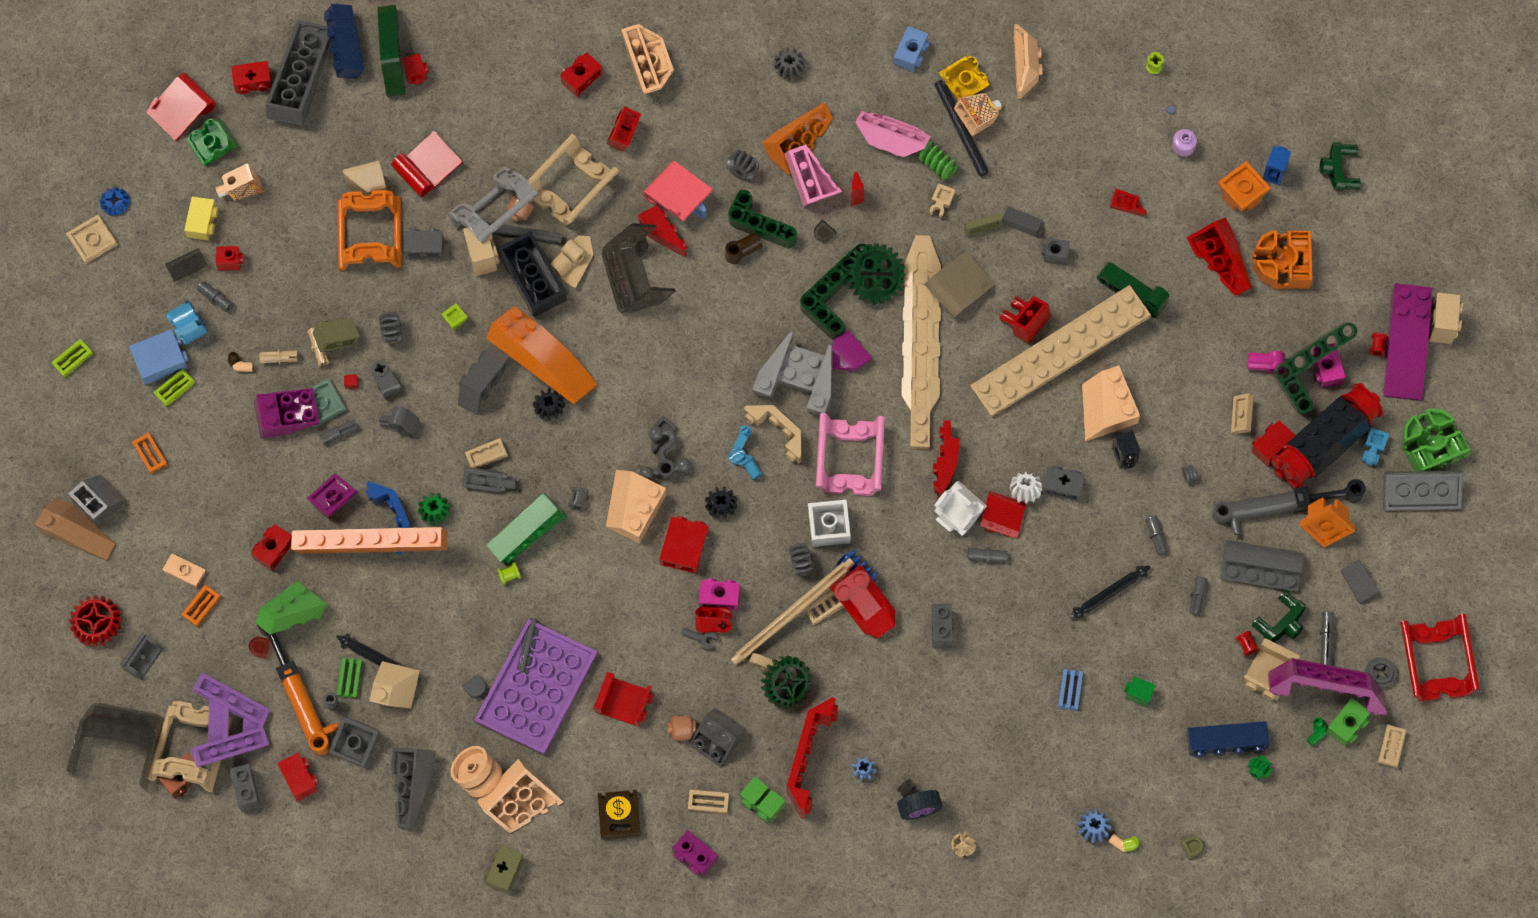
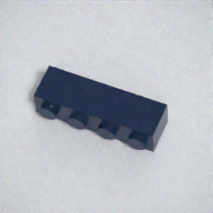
[324,4,364,79]
[1186,721,1270,758]

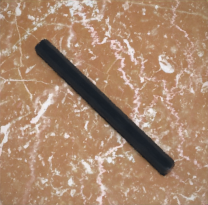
[934,80,988,176]

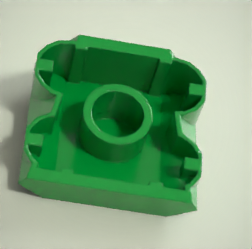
[186,118,238,166]

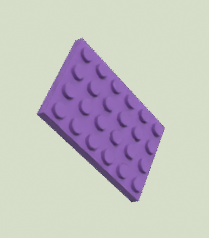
[474,619,598,755]

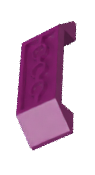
[1268,658,1387,715]

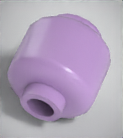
[1172,129,1197,156]

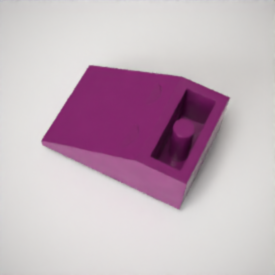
[254,388,320,438]

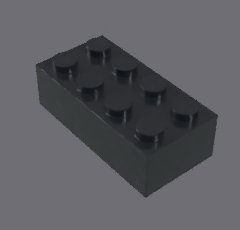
[498,231,567,318]

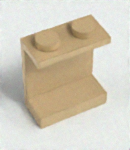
[1242,638,1300,701]

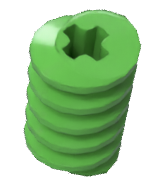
[919,140,959,180]

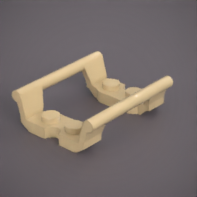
[527,134,619,226]
[148,701,233,792]

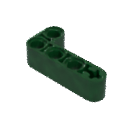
[728,190,797,248]
[1097,262,1170,318]

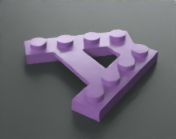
[190,672,270,768]

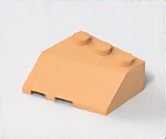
[606,470,667,544]
[477,759,564,833]

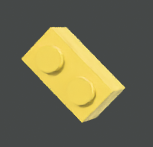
[184,197,218,241]

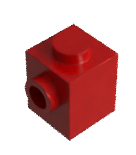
[402,53,429,85]
[216,246,244,271]

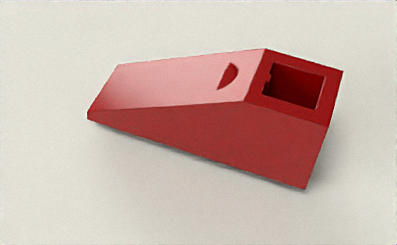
[638,205,687,257]

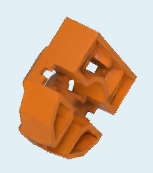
[1252,230,1312,289]

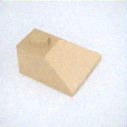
[343,161,387,196]
[369,661,420,709]

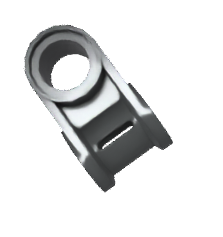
[371,360,402,399]

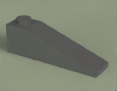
[391,747,436,828]

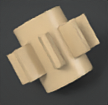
[951,832,976,857]

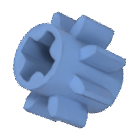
[852,756,876,782]

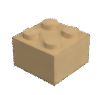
[463,228,499,276]
[1429,293,1463,344]

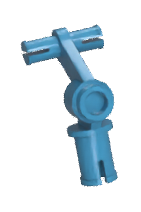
[728,425,763,480]

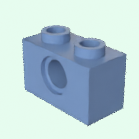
[893,26,930,72]

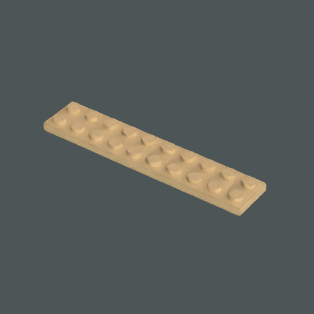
[970,285,1151,417]

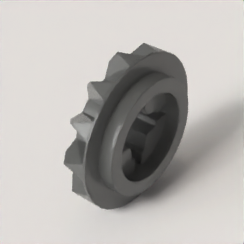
[1365,657,1397,688]

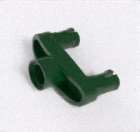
[1319,142,1361,191]
[1251,590,1306,642]

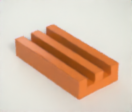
[132,432,167,474]
[181,585,221,627]

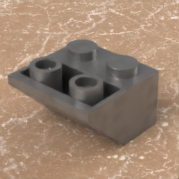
[68,475,126,527]
[689,707,746,767]

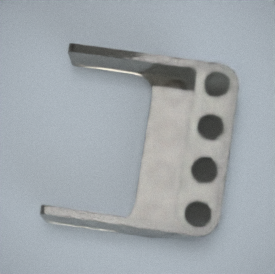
[67,703,164,791]

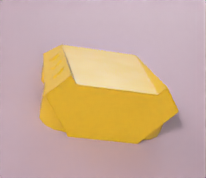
[939,55,990,101]

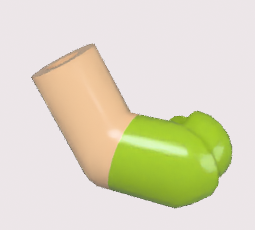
[1109,834,1140,852]

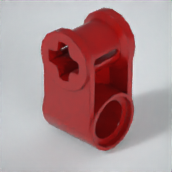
[695,607,732,633]

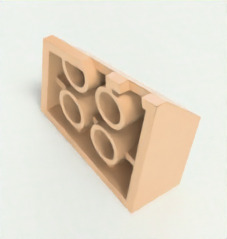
[1082,365,1140,442]

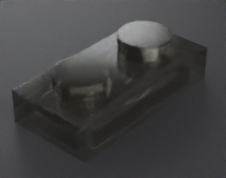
[165,248,208,282]

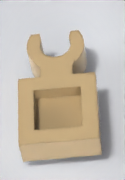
[930,183,956,219]

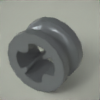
[1182,465,1197,484]

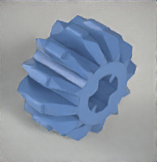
[1077,809,1112,843]

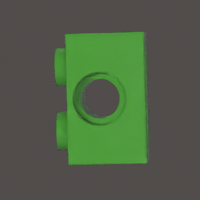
[1326,698,1370,747]

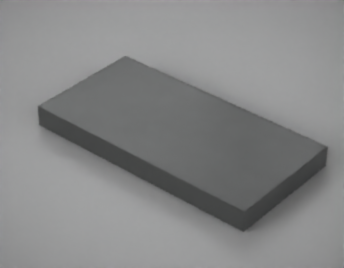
[1383,470,1463,510]

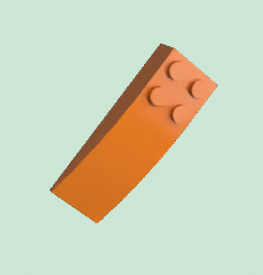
[486,306,597,404]

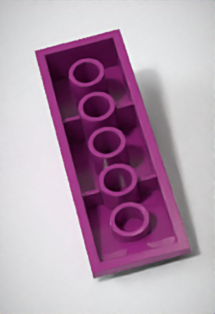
[1383,283,1433,401]

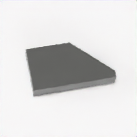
[651,415,678,454]

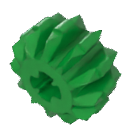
[417,492,451,525]

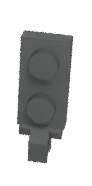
[462,467,517,492]

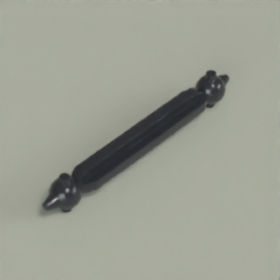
[1070,565,1150,619]
[336,633,422,682]

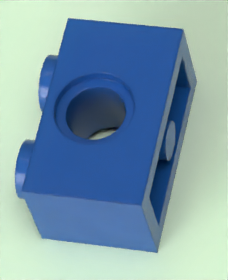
[1263,146,1291,186]

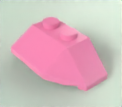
[855,111,931,157]

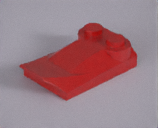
[830,564,896,638]

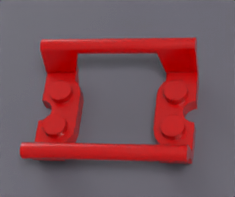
[1400,614,1480,701]

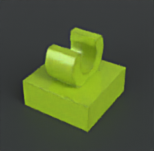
[441,303,468,330]

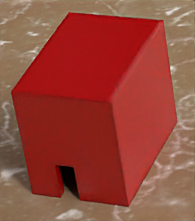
[344,374,358,389]

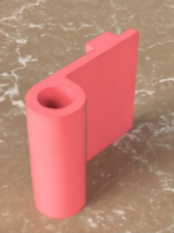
[642,161,713,222]

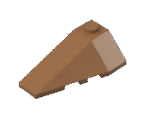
[35,498,116,561]

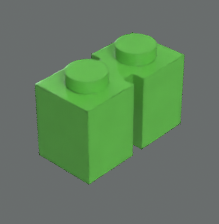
[740,776,786,823]

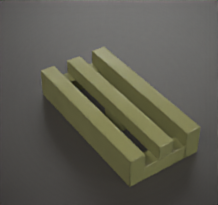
[964,212,1003,237]

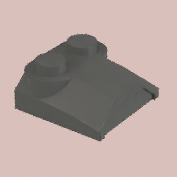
[328,716,380,768]

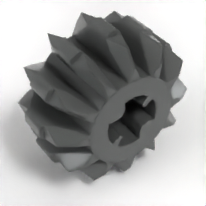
[774,47,805,80]
[727,150,759,180]
[379,311,403,344]
[789,543,814,576]

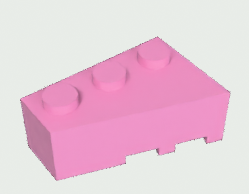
[784,145,842,206]

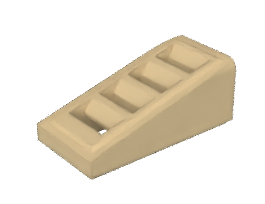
[804,590,844,625]

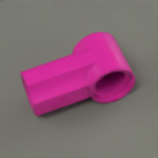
[1247,351,1285,375]

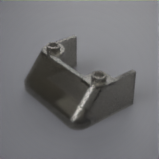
[602,223,676,313]

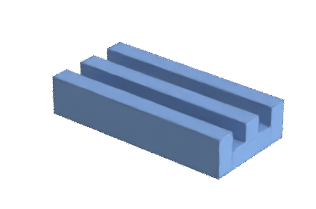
[1058,669,1083,711]

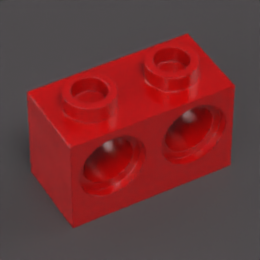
[606,106,641,151]

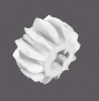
[1010,471,1042,504]

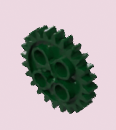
[845,243,906,305]

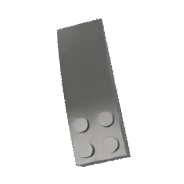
[265,20,330,126]

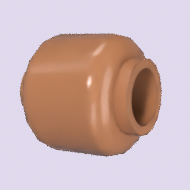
[506,195,534,222]
[667,715,696,741]

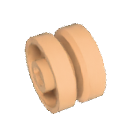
[451,746,502,797]

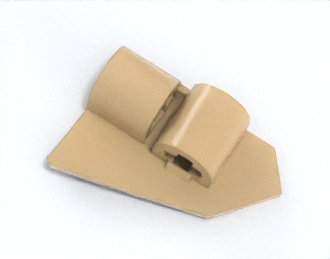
[550,236,594,288]

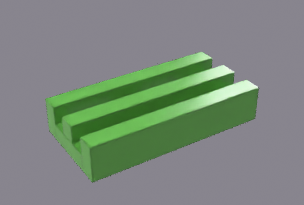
[337,657,362,699]

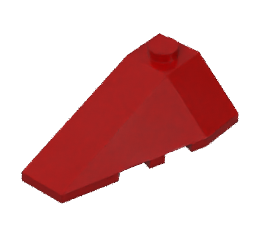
[1187,217,1251,296]

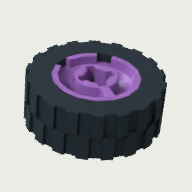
[897,790,943,820]

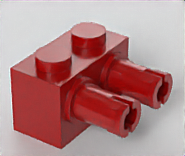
[999,296,1051,343]

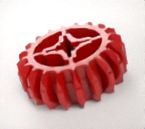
[69,595,122,647]

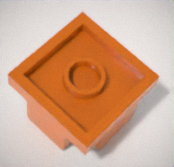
[1217,161,1271,212]
[1300,498,1355,548]

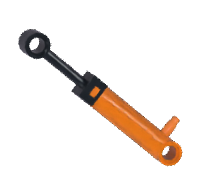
[257,625,339,756]

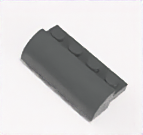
[1220,540,1304,592]

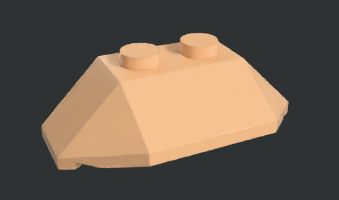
[621,24,674,94]
[1013,24,1042,99]

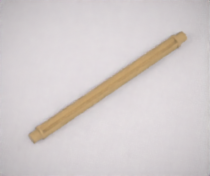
[731,558,855,665]

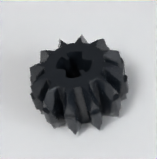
[533,388,565,421]
[705,486,737,519]

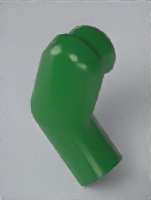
[1306,717,1326,747]

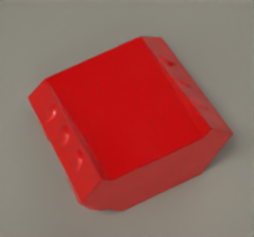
[980,491,1026,539]

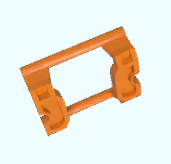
[337,190,402,271]

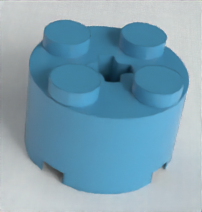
[166,300,208,345]

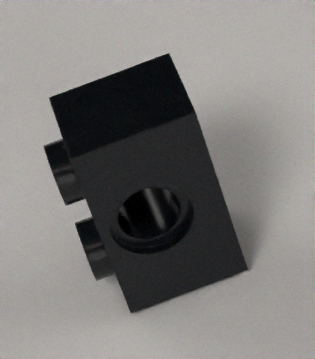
[1112,430,1140,469]

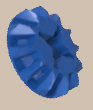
[99,186,130,216]

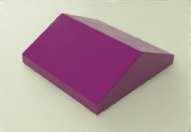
[307,473,357,518]

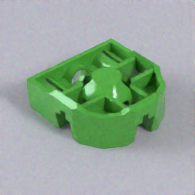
[1401,408,1471,471]

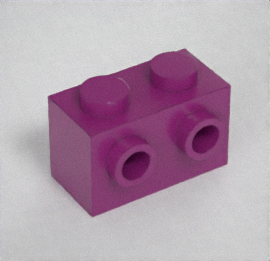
[672,830,718,877]

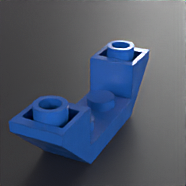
[365,481,411,555]

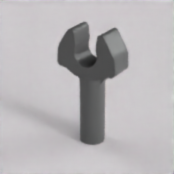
[681,628,718,651]

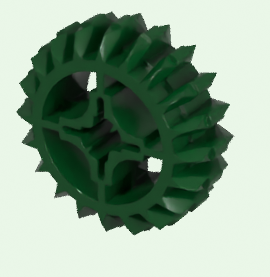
[761,655,813,709]

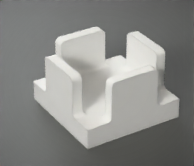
[934,481,987,536]

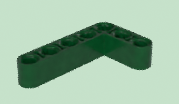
[377,5,405,97]
[800,243,869,340]
[1273,323,1357,413]

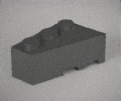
[458,345,510,415]

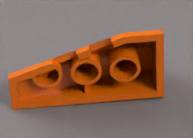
[762,103,833,175]

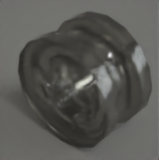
[897,779,916,797]

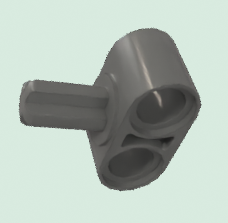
[379,406,420,438]

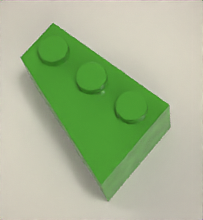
[255,581,327,634]

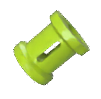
[1146,52,1164,75]
[497,562,521,585]

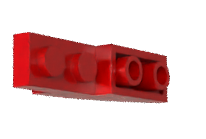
[933,420,959,499]

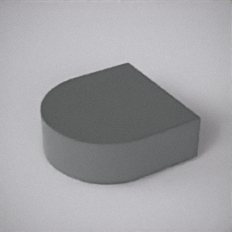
[462,674,486,698]

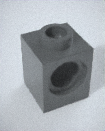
[1041,238,1070,265]

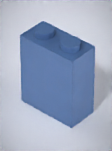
[129,329,189,385]

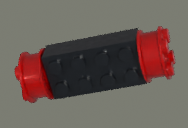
[1271,382,1383,489]

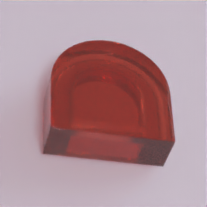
[249,637,271,659]

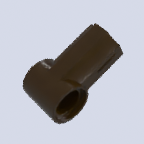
[725,233,762,264]

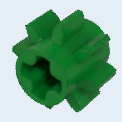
[1247,755,1272,780]

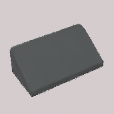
[1002,207,1043,237]
[1341,559,1378,604]

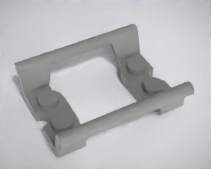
[448,166,538,243]

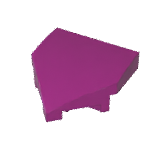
[832,330,872,373]

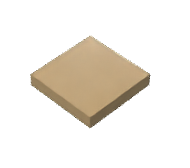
[66,214,118,264]

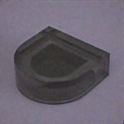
[814,220,837,243]

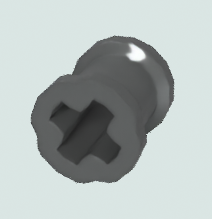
[568,487,589,511]

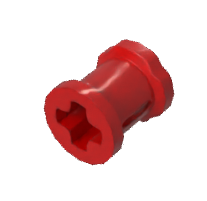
[1369,333,1389,357]
[1235,631,1259,656]

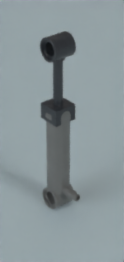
[1212,479,1366,536]

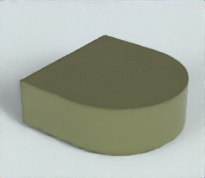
[1180,836,1204,860]

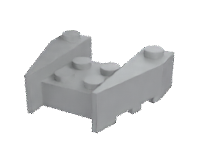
[752,332,833,416]

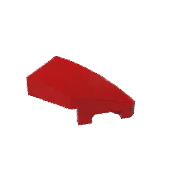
[1110,188,1147,216]

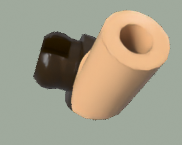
[227,352,253,372]

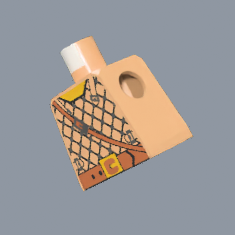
[954,93,1002,136]
[216,163,263,200]

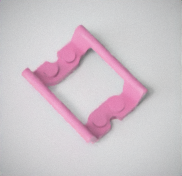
[816,413,885,496]

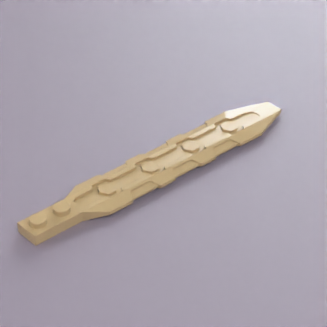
[902,235,941,449]

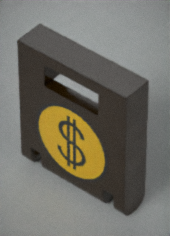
[597,790,641,840]

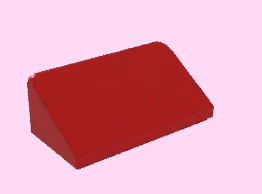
[850,171,864,206]

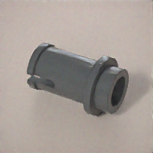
[323,692,339,711]

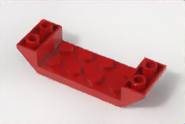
[787,697,839,819]

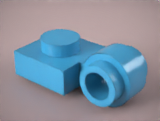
[1361,427,1389,466]

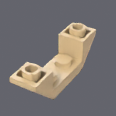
[744,405,801,464]

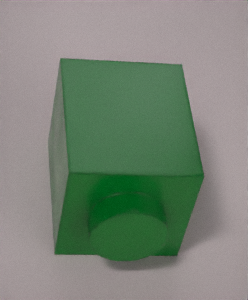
[1124,676,1156,707]

